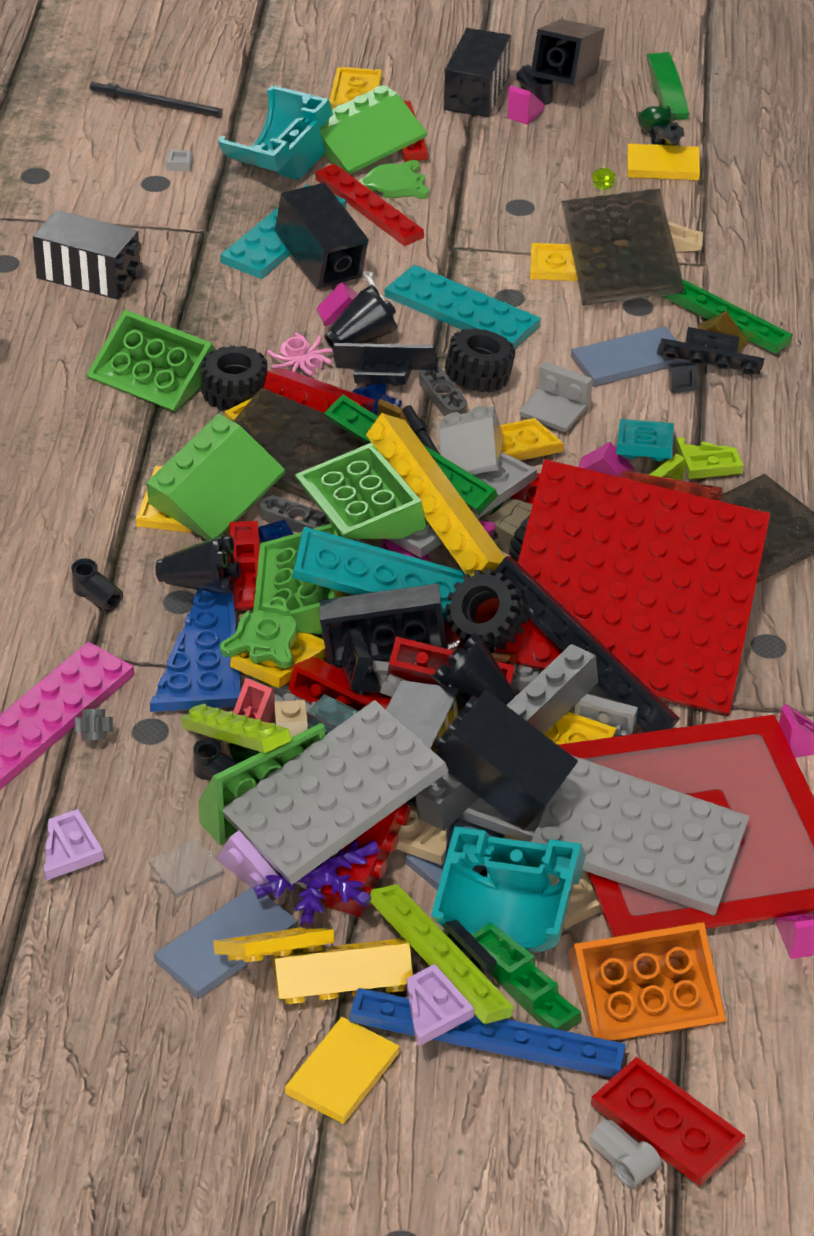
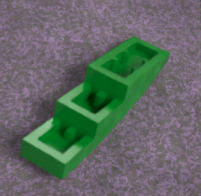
[646,52,689,120]
[472,922,582,1031]

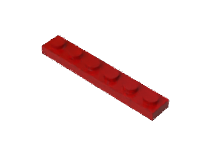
[315,163,424,246]

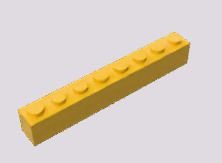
[366,413,505,577]

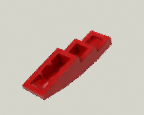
[229,521,260,611]

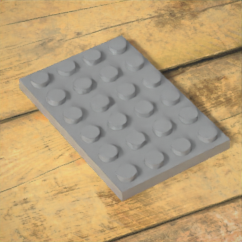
[222,700,449,885]
[531,756,749,916]

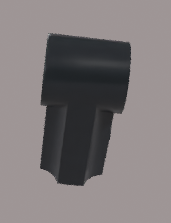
[516,64,553,105]
[651,122,684,145]
[71,558,123,611]
[193,738,238,780]

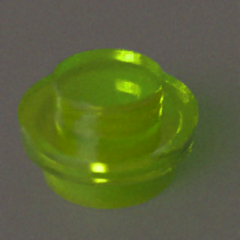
[592,168,616,189]

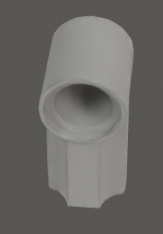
[589,1119,662,1188]

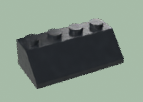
[320,583,448,668]

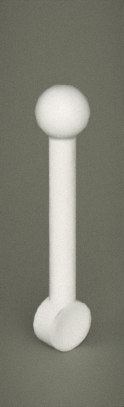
[363,271,385,300]

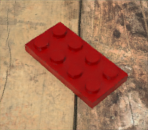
[591,1056,746,1186]

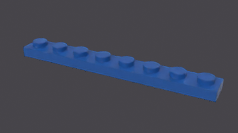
[350,988,626,1078]

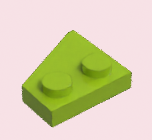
[676,437,743,479]

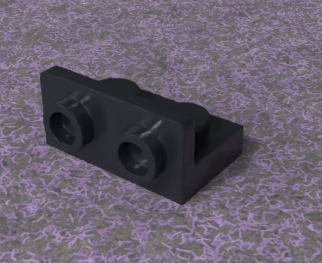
[341,630,381,694]

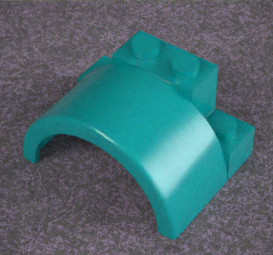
[217,85,333,181]
[431,826,586,953]

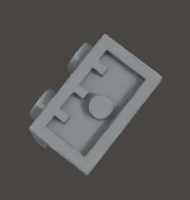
[519,362,593,432]
[574,684,639,737]

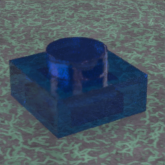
[258,519,294,543]

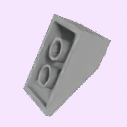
[439,406,503,475]

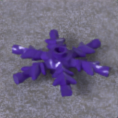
[253,840,379,929]

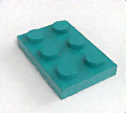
[616,419,674,461]

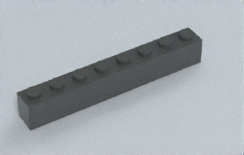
[415,644,598,831]

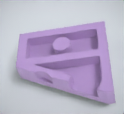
[44,809,104,881]
[216,830,279,888]
[407,964,474,1046]

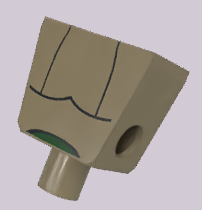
[479,498,532,556]

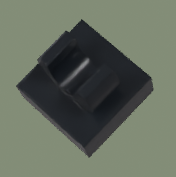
[669,362,697,393]

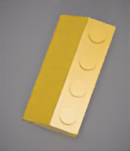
[270,938,413,1004]

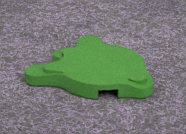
[360,160,429,199]
[220,597,298,669]

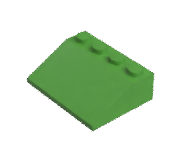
[320,84,427,175]
[86,309,216,412]
[146,413,286,540]
[295,443,426,539]
[253,523,350,634]
[198,723,325,846]

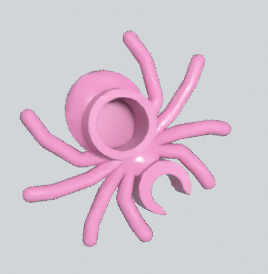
[267,332,333,376]

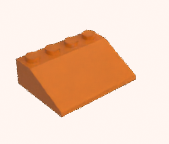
[567,922,726,1041]

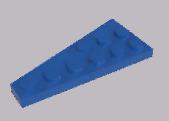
[150,590,241,712]

